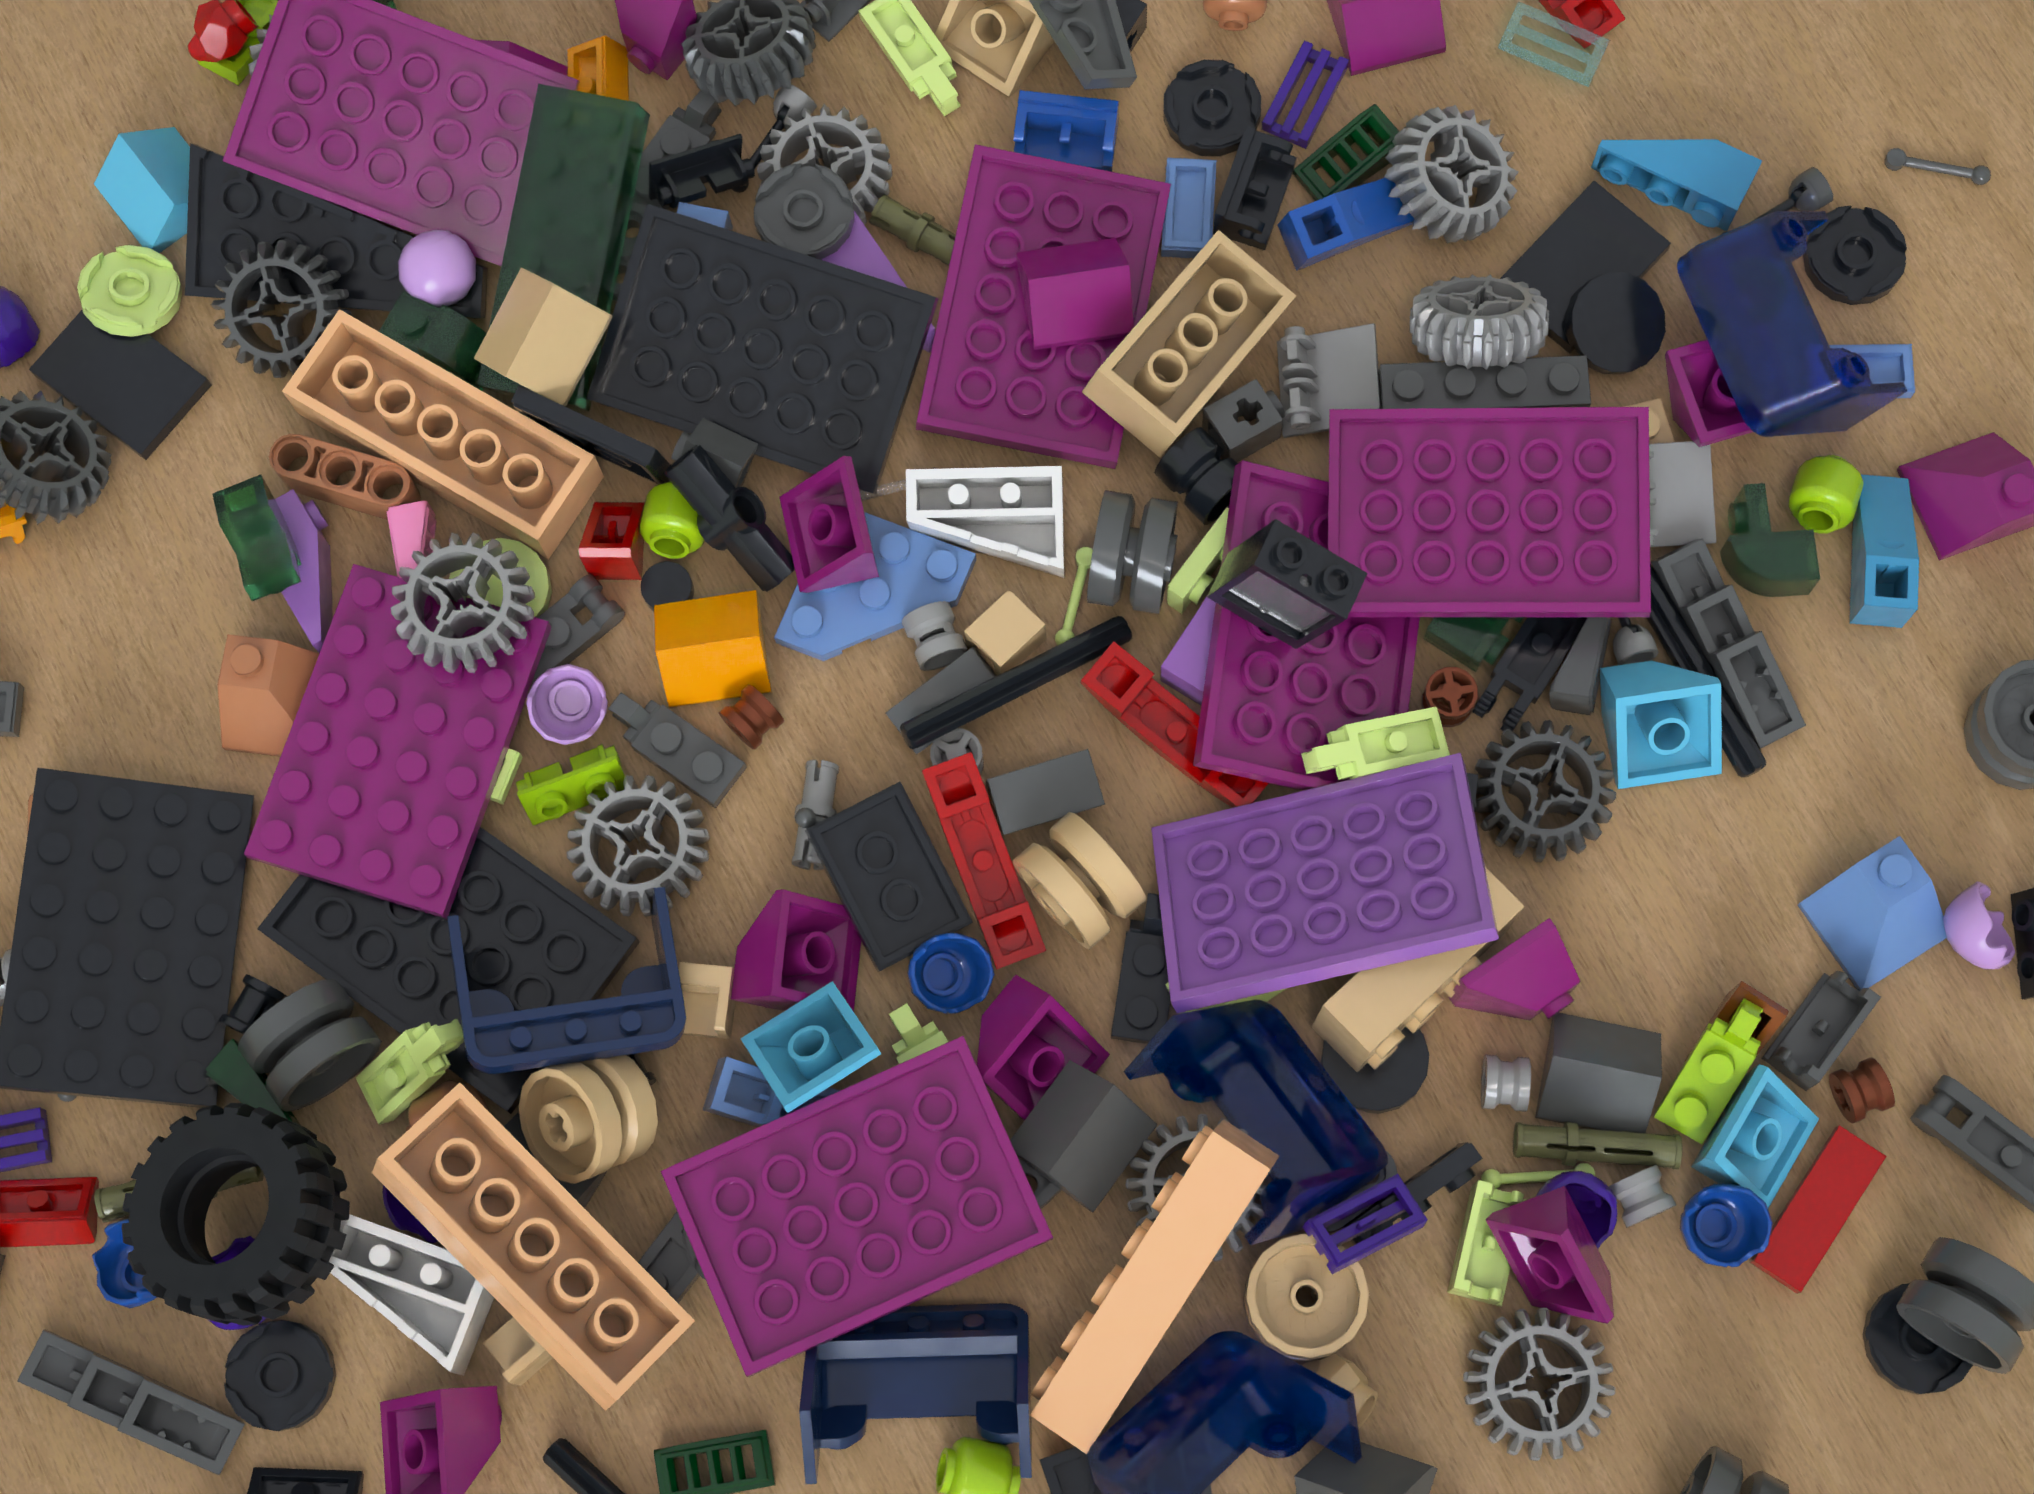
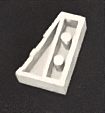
[906,466,1065,578]
[329,1214,494,1376]

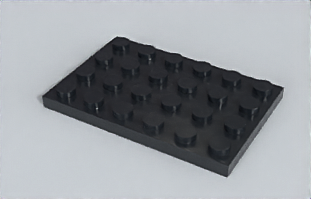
[587,203,939,494]
[0,768,254,1108]
[257,827,640,1114]

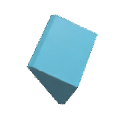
[94,127,190,253]
[1691,1064,1819,1208]

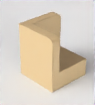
[964,591,1046,676]
[678,962,736,1039]
[483,1317,553,1386]

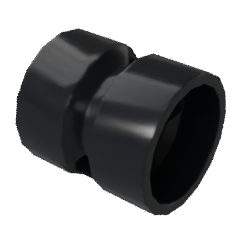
[1154,427,1238,525]

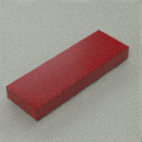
[1750,1125,1887,1294]

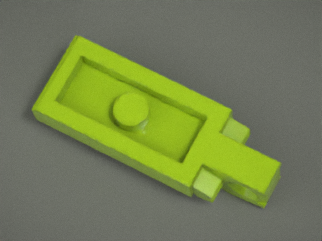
[1654,998,1763,1144]

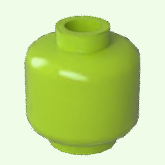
[1788,455,1864,534]
[640,481,704,559]
[936,1437,1021,1494]

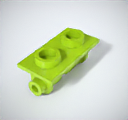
[516,744,625,826]

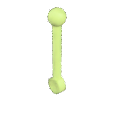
[1055,547,1093,645]
[1481,1163,1595,1189]

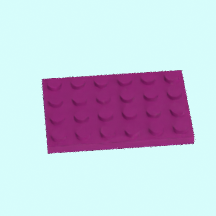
[223,0,580,271]
[916,144,1171,469]
[1328,407,1651,617]
[1193,460,1420,791]
[244,564,552,919]
[661,1036,1053,1377]

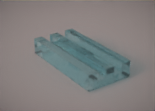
[1498,1,1611,87]

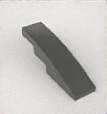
[1651,538,1806,749]
[17,1329,245,1475]

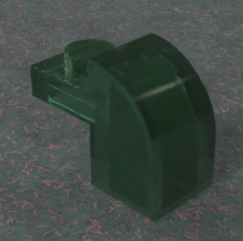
[378,291,494,391]
[212,474,302,601]
[1720,483,1820,597]

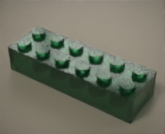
[477,83,650,411]

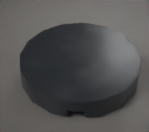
[1163,60,1261,156]
[1802,206,1907,305]
[1565,272,1666,374]
[1321,1027,1429,1114]
[1862,1283,1973,1395]
[224,1320,336,1432]

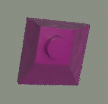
[615,0,697,81]
[1897,432,2034,561]
[731,889,861,1012]
[1448,918,1581,1021]
[977,974,1110,1121]
[380,1386,502,1494]

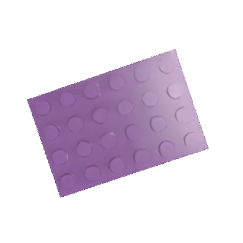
[1151,753,1499,1013]

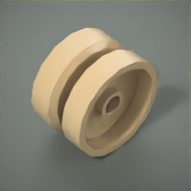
[1013,812,1146,950]
[519,1055,658,1184]
[1243,1233,1369,1362]

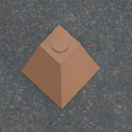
[217,634,319,757]

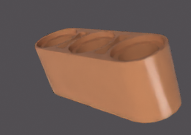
[269,434,421,520]

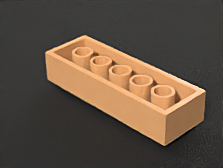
[282,309,604,560]
[372,1083,695,1411]
[1030,1119,1279,1454]

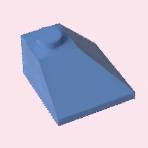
[1798,836,1947,991]

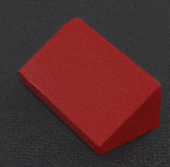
[0,1177,99,1247]

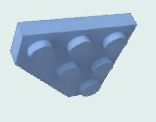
[774,512,977,661]

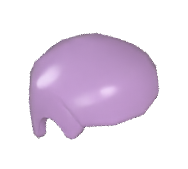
[398,230,476,309]
[526,664,608,745]
[1943,881,2015,969]

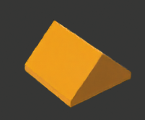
[654,590,772,708]

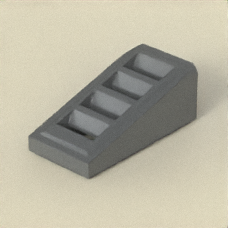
[1549,617,1612,715]

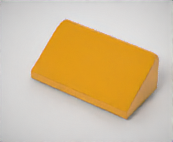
[567,35,629,141]

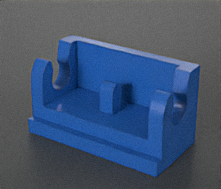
[1013,90,1119,172]

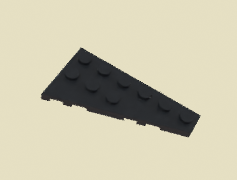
[185,143,488,318]

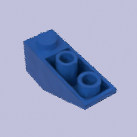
[1277,178,1414,271]

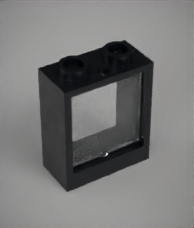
[1207,519,1368,649]

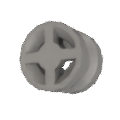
[930,728,984,776]
[1481,1054,1531,1112]
[1608,1165,1676,1228]

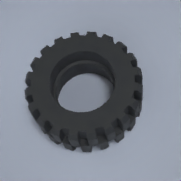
[122,1103,350,1326]

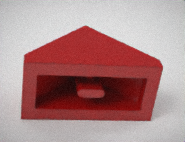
[579,502,645,580]

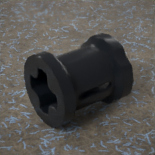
[219,974,287,1035]

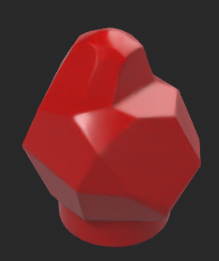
[187,0,258,62]

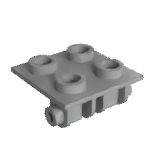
[1277,323,1381,438]
[1649,441,1716,547]

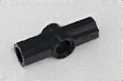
[664,445,795,592]

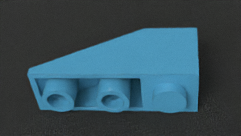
[1591,139,1762,231]
[1849,474,1919,628]

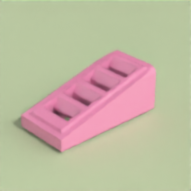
[387,501,437,578]

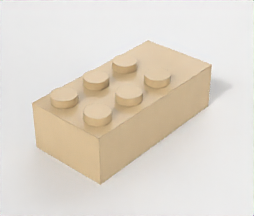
[1082,230,1296,458]
[1311,867,1525,1072]

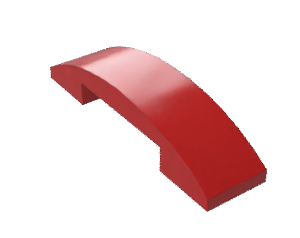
[1080,641,1269,808]
[922,752,1046,970]

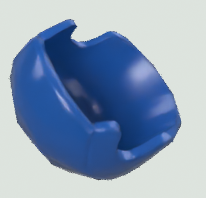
[907,933,995,1014]
[1680,1183,1773,1267]
[92,1219,157,1308]

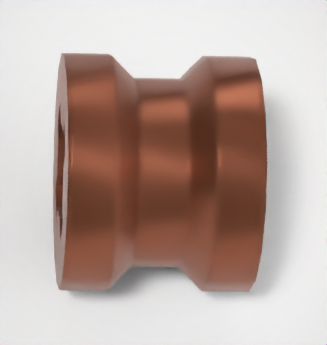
[1422,667,1478,727]
[718,684,785,750]
[1829,1057,1895,1124]

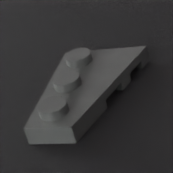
[1029,0,1137,89]

